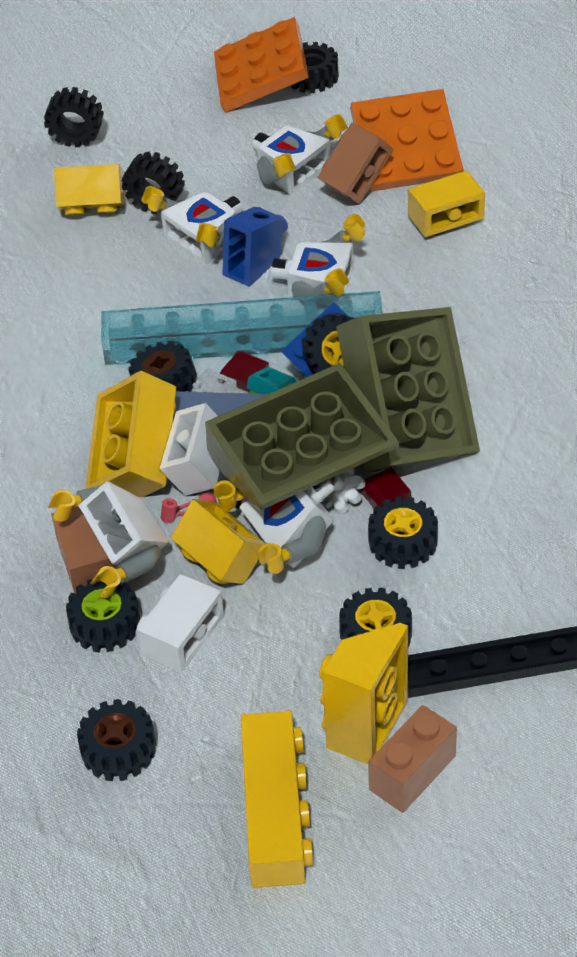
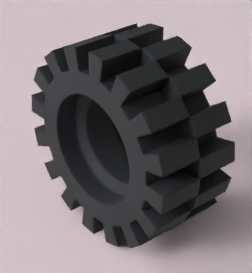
[291,42,339,93]
[44,87,104,147]
[121,151,185,214]

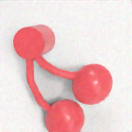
[160,493,216,523]

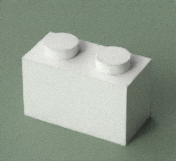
[159,403,220,496]
[136,574,224,673]

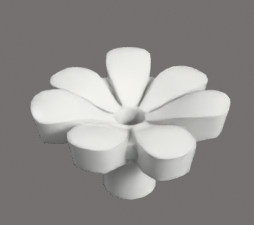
[321,468,365,514]

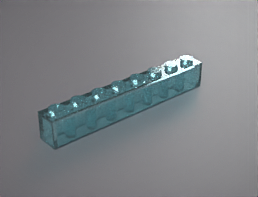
[101,291,383,365]

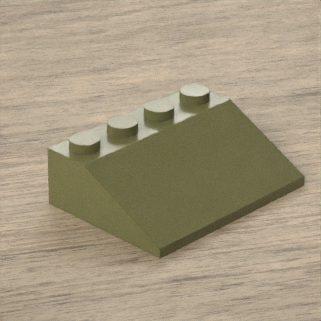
[336,307,480,473]
[205,363,399,510]

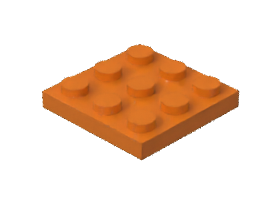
[214,17,309,113]
[350,89,464,192]

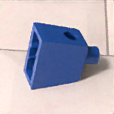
[222,207,288,287]

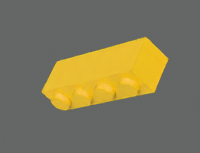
[240,710,313,888]

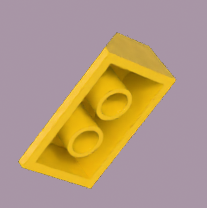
[85,371,176,497]
[319,623,408,764]

